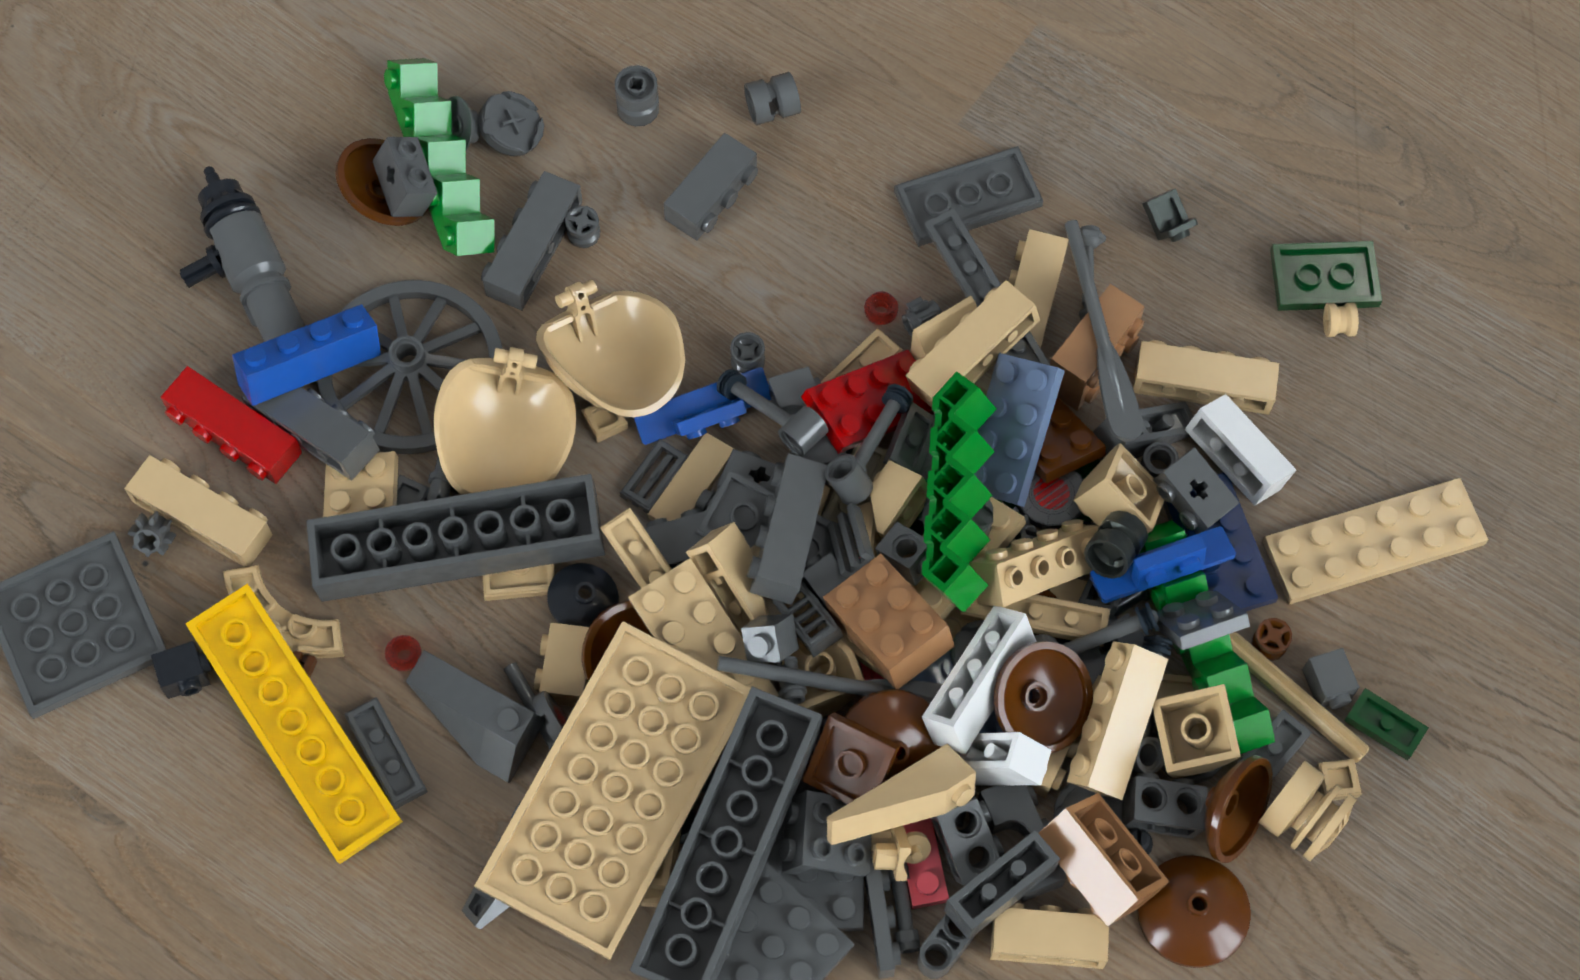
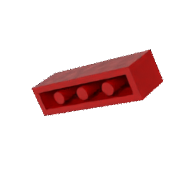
[160,366,302,484]

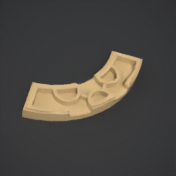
[223,565,344,658]

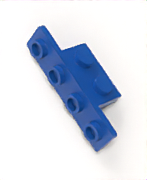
[633,367,771,445]
[1090,526,1236,603]

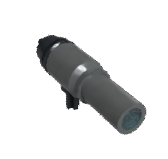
[180,166,305,342]

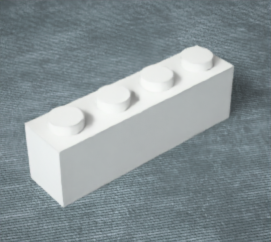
[922,606,1037,754]

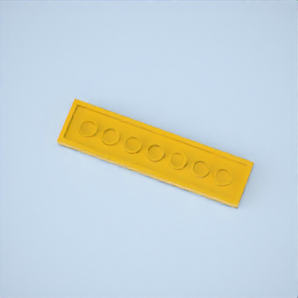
[185,583,403,864]

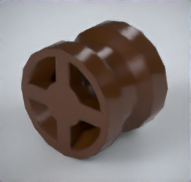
[1251,618,1292,661]

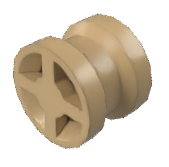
[1323,303,1359,337]

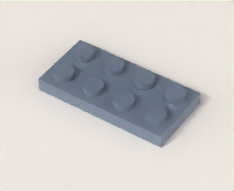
[974,353,1065,507]

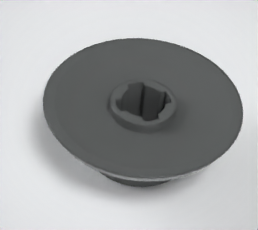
[448,96,481,150]

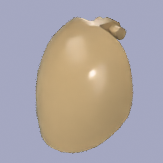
[536,279,685,418]
[433,347,576,495]

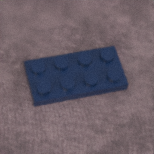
[1163,473,1279,612]

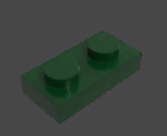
[1344,688,1429,761]

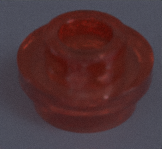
[864,291,898,325]
[385,635,422,671]

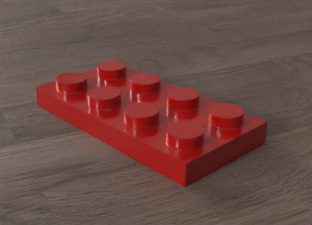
[801,349,935,454]

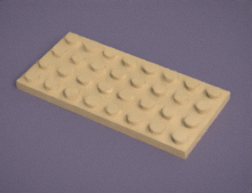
[474,621,751,960]

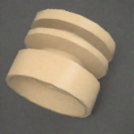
[1258,761,1357,861]

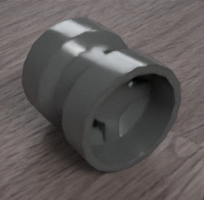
[730,332,765,373]

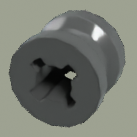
[565,206,601,248]

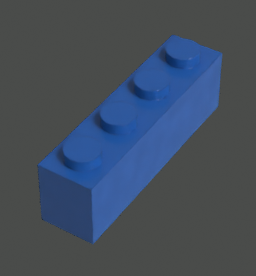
[232,304,381,406]

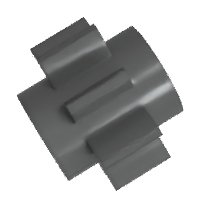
[902,296,942,337]
[128,511,176,557]

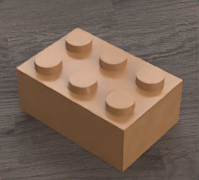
[1050,284,1145,411]
[823,554,955,689]
[1039,793,1169,926]

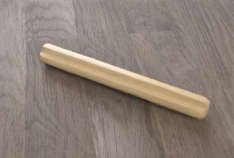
[1229,632,1369,763]

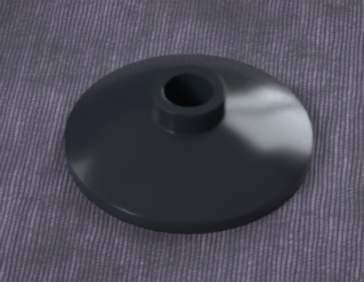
[547,563,619,627]

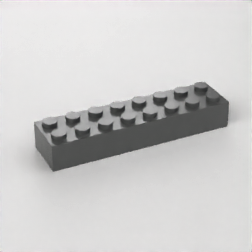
[306,474,605,602]
[630,687,824,980]

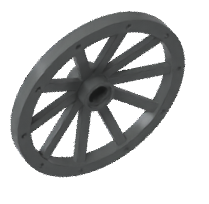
[317,280,502,454]

